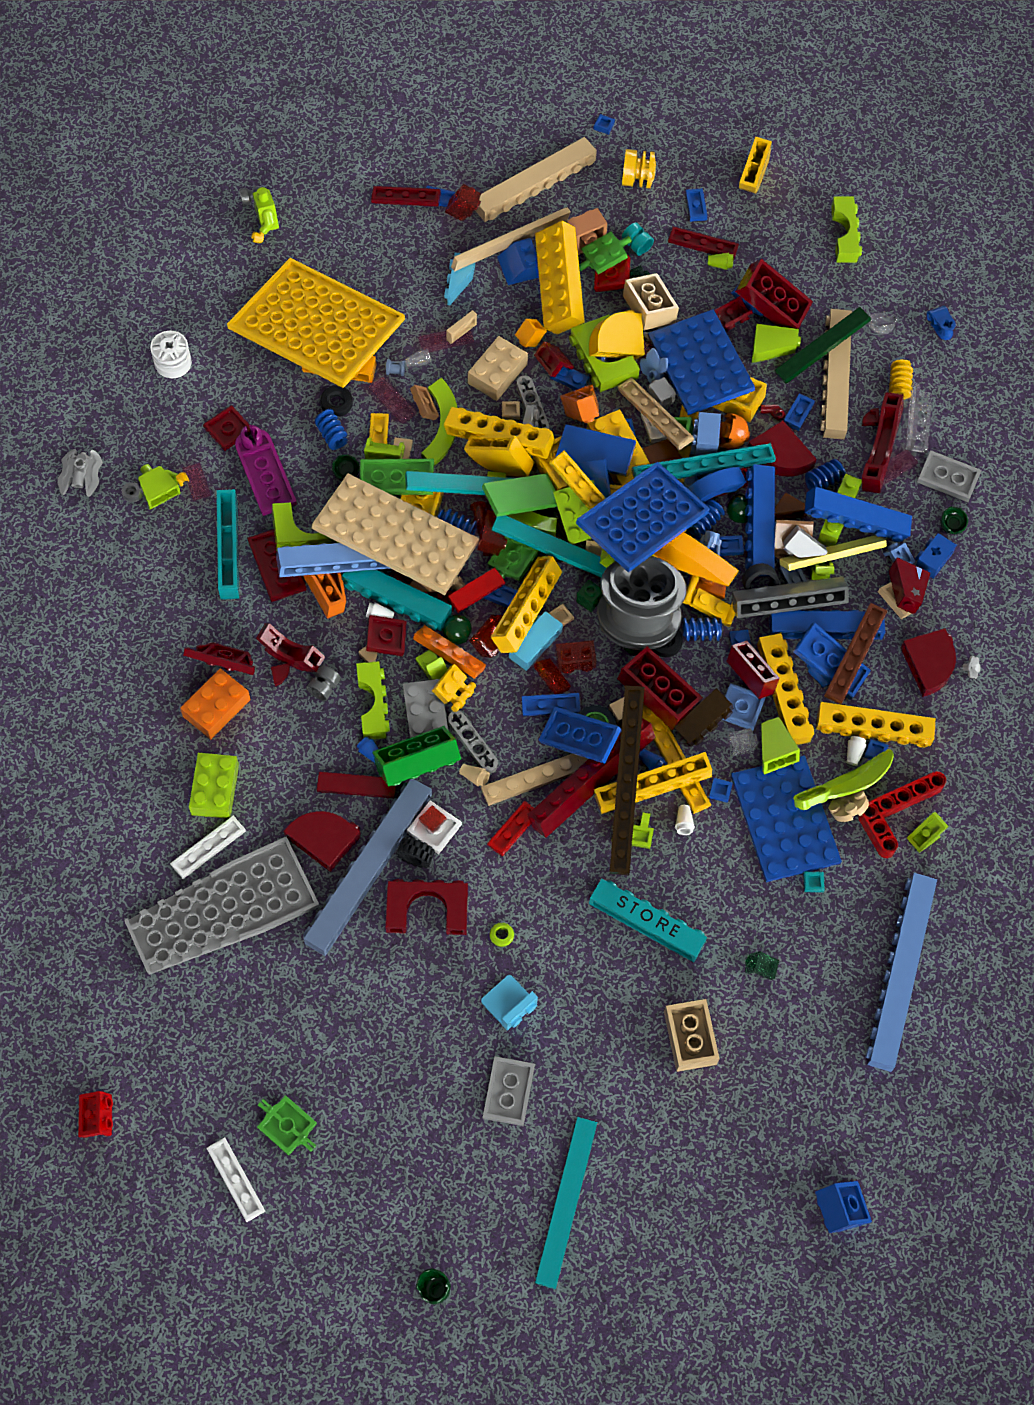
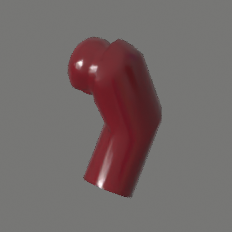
[760,404,785,420]

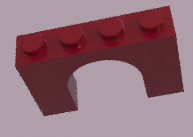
[386,879,468,935]

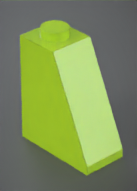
[751,324,801,363]
[761,717,800,774]

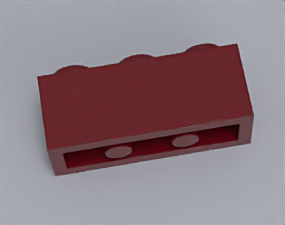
[727,641,780,699]

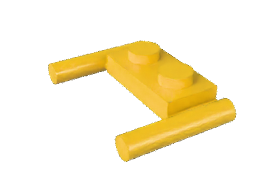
[683,575,735,627]

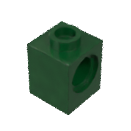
[576,580,603,612]

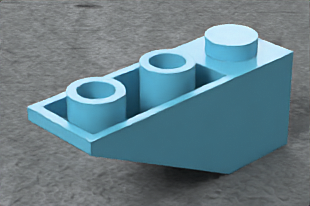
[444,253,475,305]

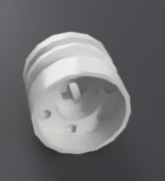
[150,330,192,378]

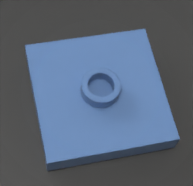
[722,683,766,731]

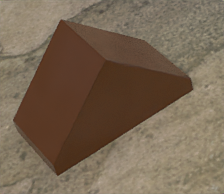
[775,493,807,522]

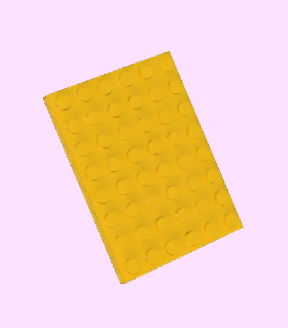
[227,258,405,388]

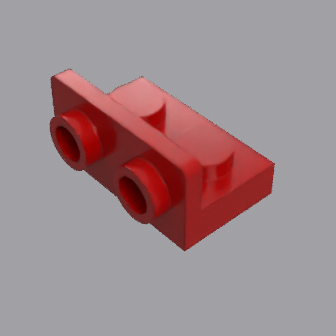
[78,1091,113,1138]

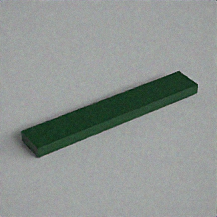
[774,307,871,384]

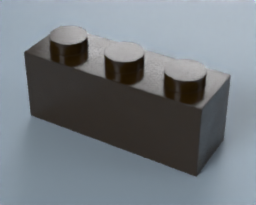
[674,688,734,747]

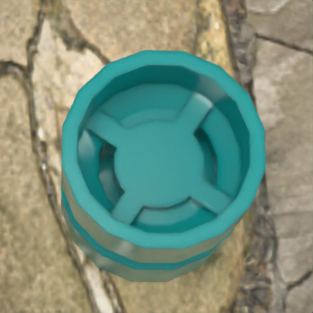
[621,222,654,256]

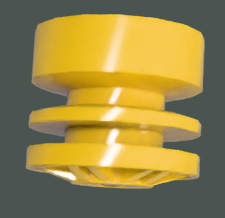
[622,149,656,189]

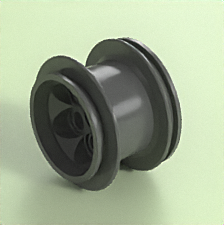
[597,556,686,650]

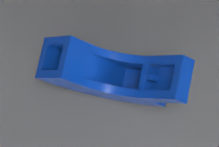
[687,467,747,503]

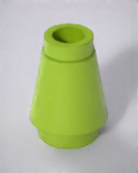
[708,252,733,270]

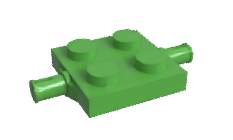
[579,231,632,275]
[488,536,539,582]
[257,1095,317,1156]

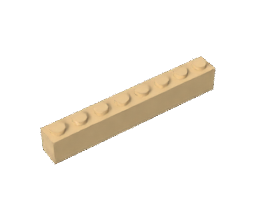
[473,137,597,222]
[820,309,852,439]

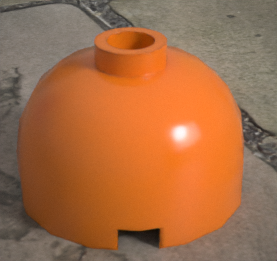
[719,413,750,450]

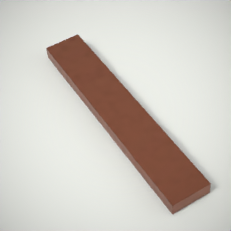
[824,603,888,705]

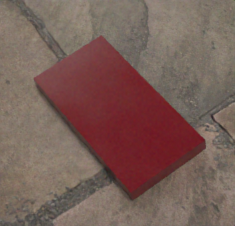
[247,529,306,602]

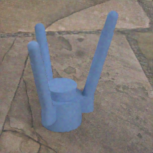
[700,531,722,556]

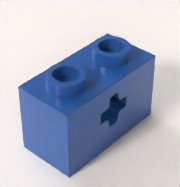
[915,533,957,579]

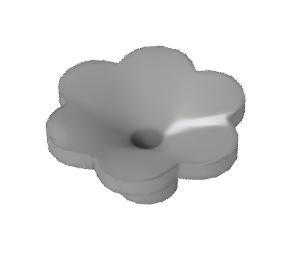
[963,656,981,679]

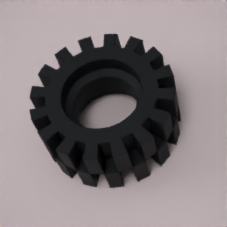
[396,837,435,868]

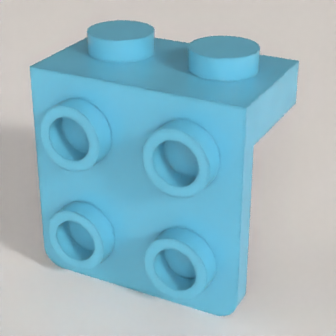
[481,975,538,1031]

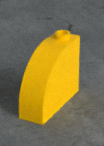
[739,137,772,194]
[589,310,645,359]
[464,435,535,477]

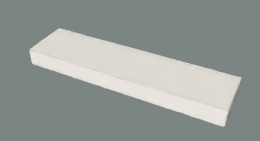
[170,815,246,879]
[207,1137,265,1222]

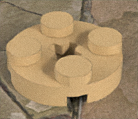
[828,790,869,822]

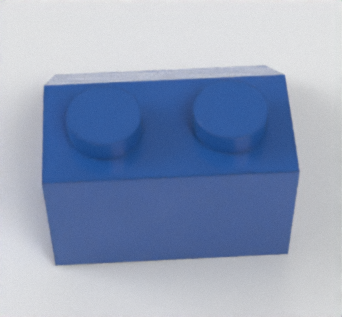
[497,238,539,285]
[815,1181,872,1233]

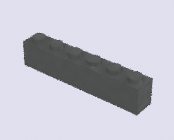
[732,576,849,618]

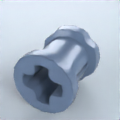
[386,359,405,376]

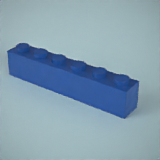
[745,464,775,577]
[804,487,912,542]
[769,609,886,640]

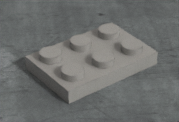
[917,450,981,502]
[403,679,448,738]
[483,1056,535,1126]

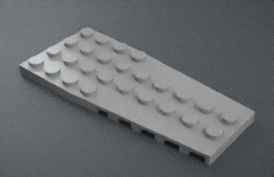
[125,836,320,975]

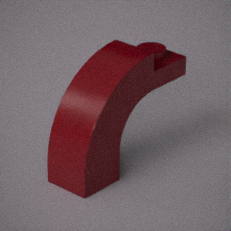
[256,623,325,672]

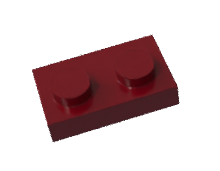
[714,296,753,332]

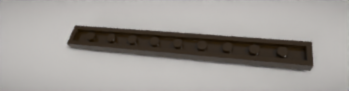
[609,685,645,875]

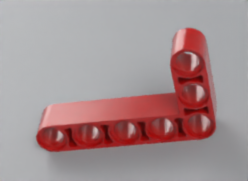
[858,771,946,858]

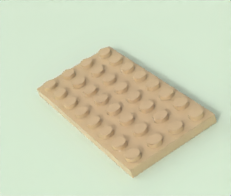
[311,474,479,595]

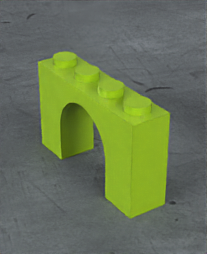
[569,314,640,392]
[272,500,339,551]

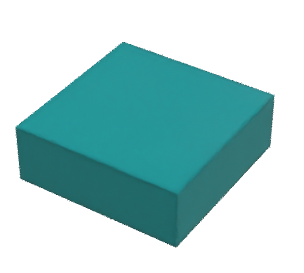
[803,871,825,893]

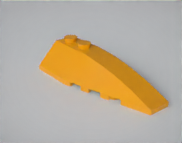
[654,532,739,587]

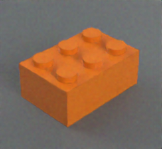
[180,668,251,740]

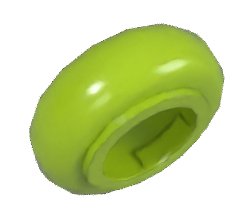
[489,922,514,947]

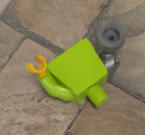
[239,186,279,243]
[121,464,190,509]

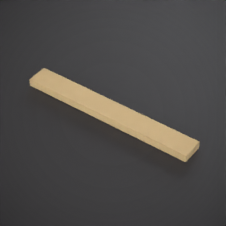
[451,207,570,272]

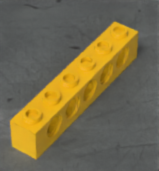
[444,407,555,459]
[491,556,562,653]
[757,633,814,745]
[816,702,936,748]
[594,752,712,814]

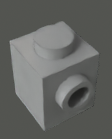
[648,377,676,408]

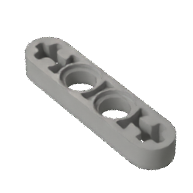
[517,376,549,429]
[448,710,498,773]

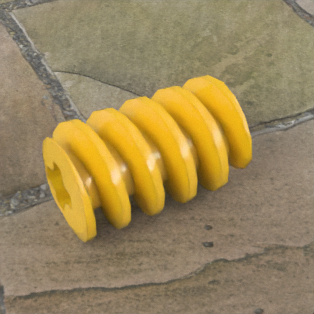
[889,359,913,400]

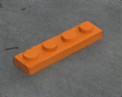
[413,625,486,679]

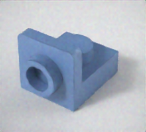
[883,542,916,564]

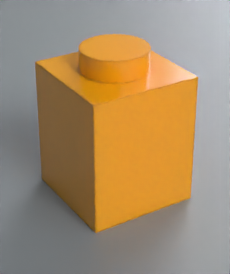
[515,319,547,347]

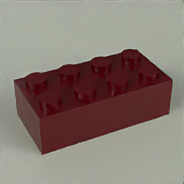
[735,259,813,329]
[617,646,703,730]

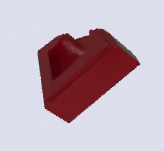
[862,408,880,426]
[271,663,290,686]

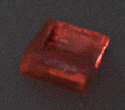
[419,805,447,833]

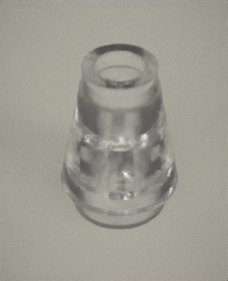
[405,348,432,368]

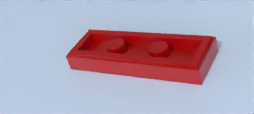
[448,568,505,613]
[487,801,534,857]

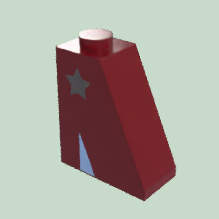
[889,557,930,615]

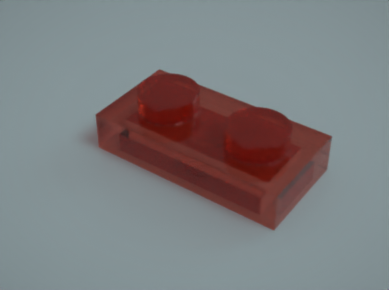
[533,658,571,694]

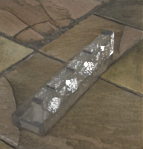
[905,382,932,453]

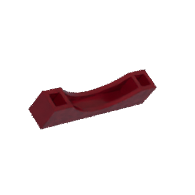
[862,392,904,494]

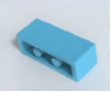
[509,611,563,671]

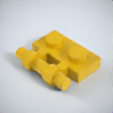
[432,664,476,712]

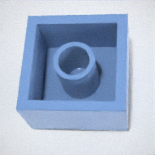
[690,412,721,456]

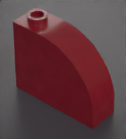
[748,421,817,477]
[900,628,956,697]
[284,811,361,872]

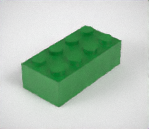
[372,726,461,786]

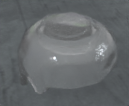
[868,311,897,335]

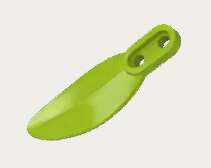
[793,749,894,810]

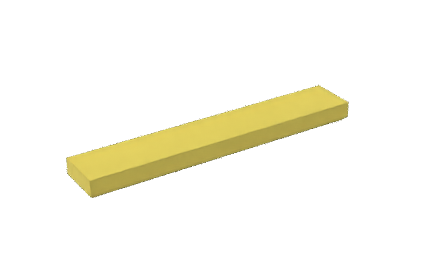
[780,535,886,571]

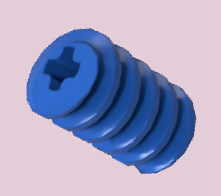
[315,409,348,450]
[805,459,846,490]
[687,499,725,540]
[438,508,478,536]
[682,618,722,641]

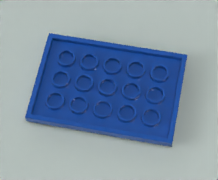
[648,309,755,415]
[576,462,710,573]
[731,755,842,882]

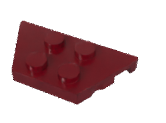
[183,642,255,675]

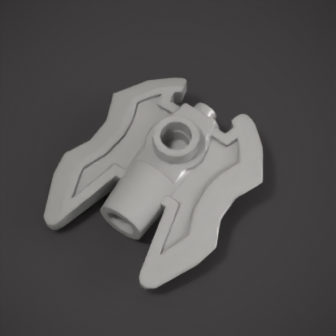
[58,449,103,497]

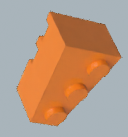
[560,384,599,423]
[303,572,346,619]

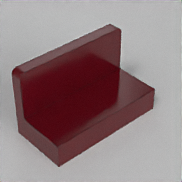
[534,341,574,377]

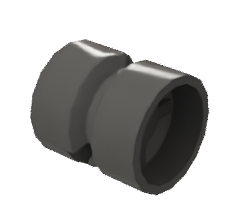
[306,665,341,702]

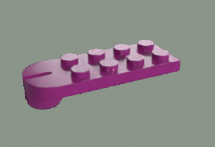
[235,425,297,516]

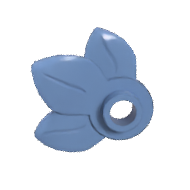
[640,348,668,383]

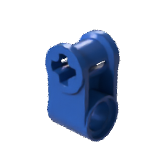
[926,306,956,340]

